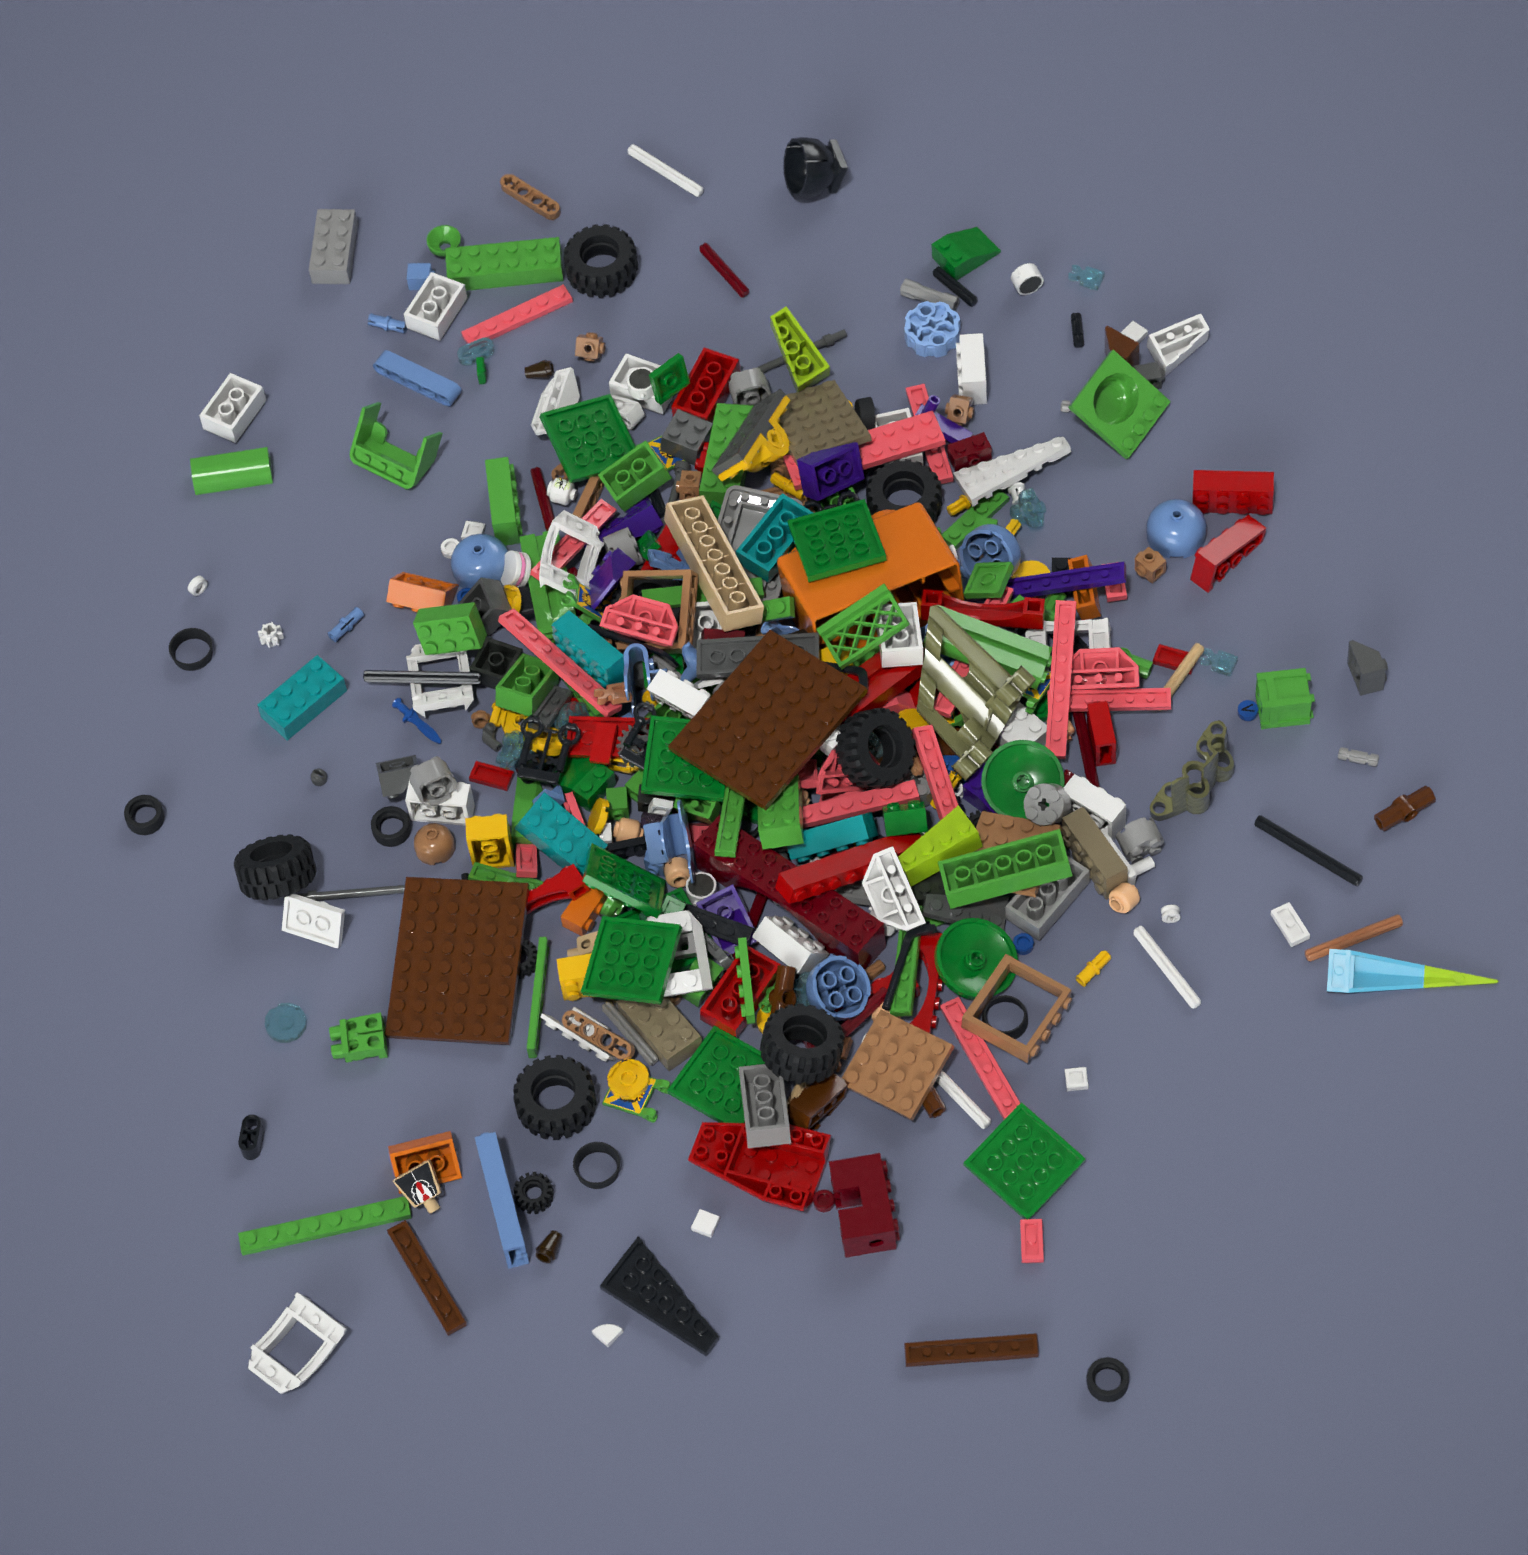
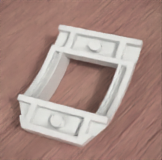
[539,510,604,596]
[1025,618,1111,672]
[406,644,474,718]
[646,910,713,997]
[248,1292,347,1394]

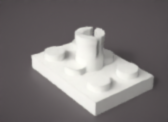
[282,893,345,949]

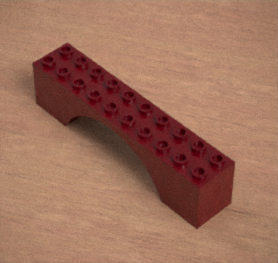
[693,815,886,970]

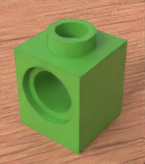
[606,787,629,820]

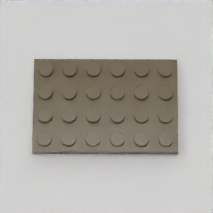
[779,380,872,466]

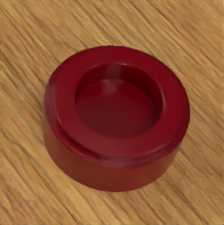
[813,1189,835,1212]

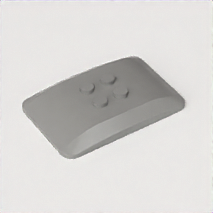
[718,485,803,601]

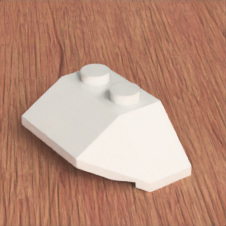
[531,367,580,436]
[862,846,926,931]

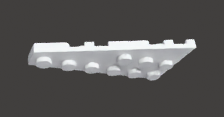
[953,436,1071,506]

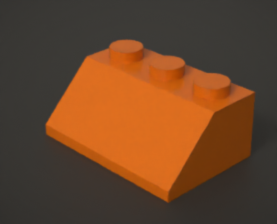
[386,572,459,612]
[388,1131,462,1194]

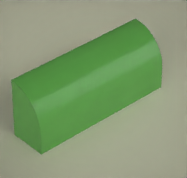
[190,447,273,495]

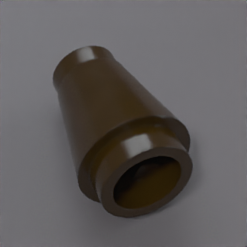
[524,359,554,379]
[535,1230,562,1263]

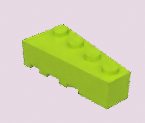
[770,306,830,392]
[898,805,983,887]

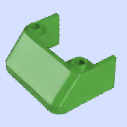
[349,402,443,489]

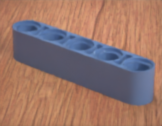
[373,350,462,407]

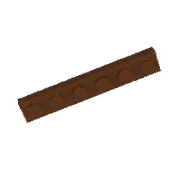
[387,1220,467,1336]
[904,1333,1038,1367]

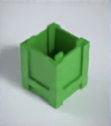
[1255,668,1315,729]

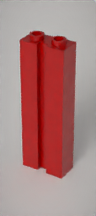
[840,642,925,725]

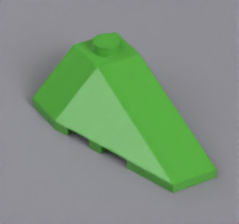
[511,777,543,849]

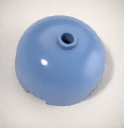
[1146,499,1207,558]
[959,524,1021,577]
[451,534,508,589]
[806,956,871,1021]

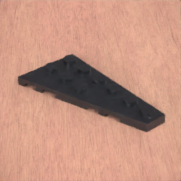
[600,1236,719,1356]

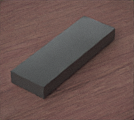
[528,686,573,733]

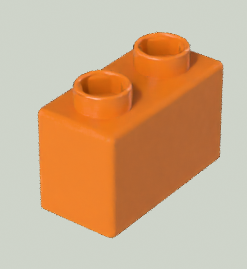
[777,502,965,650]

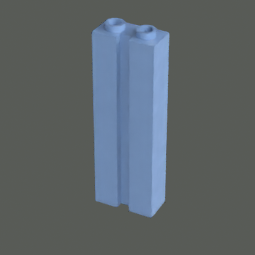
[475,1132,529,1269]

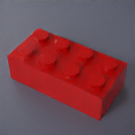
[671,348,741,423]
[1193,470,1274,515]
[700,945,781,1038]

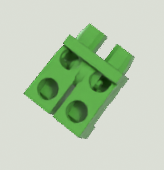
[329,1012,388,1063]

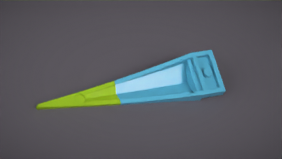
[1327,949,1499,993]

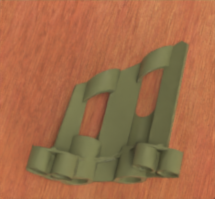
[917,604,1036,781]
[1150,720,1234,821]

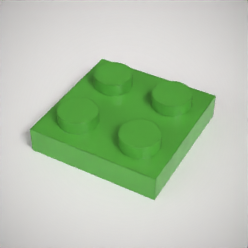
[963,562,1014,599]

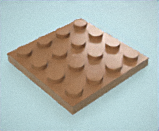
[974,811,1061,897]
[842,1010,954,1121]

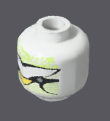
[547,478,577,505]

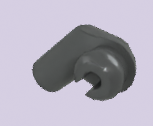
[482,722,502,752]

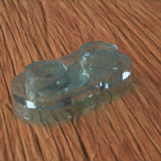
[457,338,495,365]

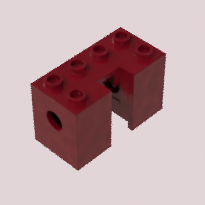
[829,1153,900,1258]

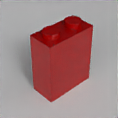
[1087,701,1116,767]

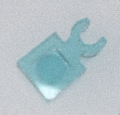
[1068,265,1105,291]
[1199,648,1238,676]

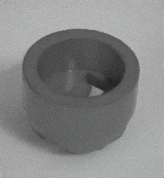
[310,768,327,786]

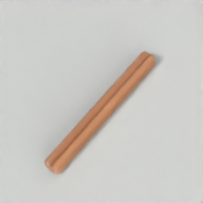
[1305,914,1403,961]

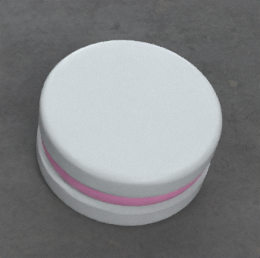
[501,550,531,587]

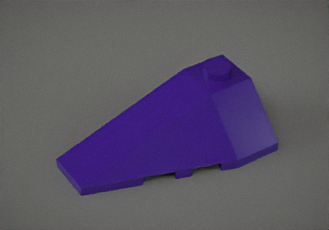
[584,497,664,548]

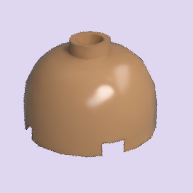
[414,823,455,865]

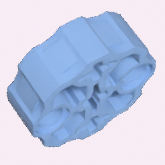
[904,301,961,358]

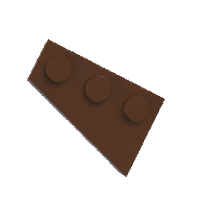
[788,1073,849,1131]

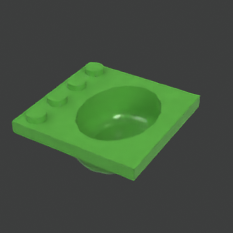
[1068,350,1171,459]

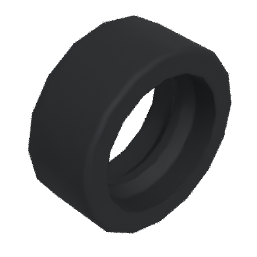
[124,794,165,835]
[371,806,411,847]
[1087,1357,1129,1402]

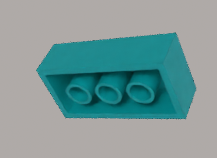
[736,493,813,583]
[551,610,624,689]
[257,655,347,741]
[514,792,608,876]
[787,812,878,862]

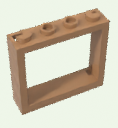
[615,569,698,654]
[961,954,1073,1063]

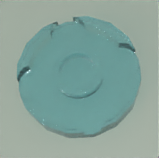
[265,1003,307,1043]

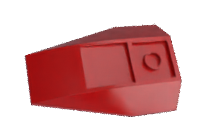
[688,1122,831,1211]

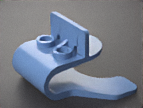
[624,643,668,718]
[643,800,695,884]

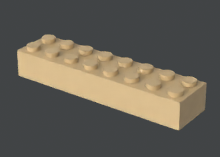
[664,495,764,632]

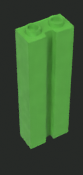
[519,531,576,643]
[923,605,1052,690]

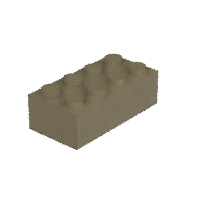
[1061,807,1128,900]
[617,997,702,1071]

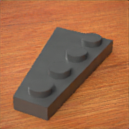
[922,894,1009,930]

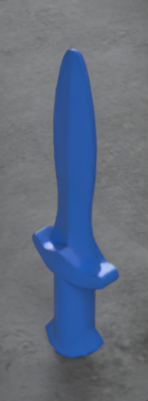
[392,698,442,744]

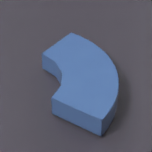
[647,549,690,580]

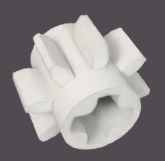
[258,622,284,648]

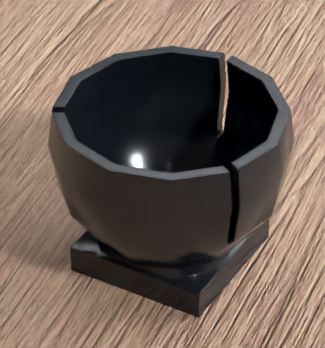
[783,137,848,198]

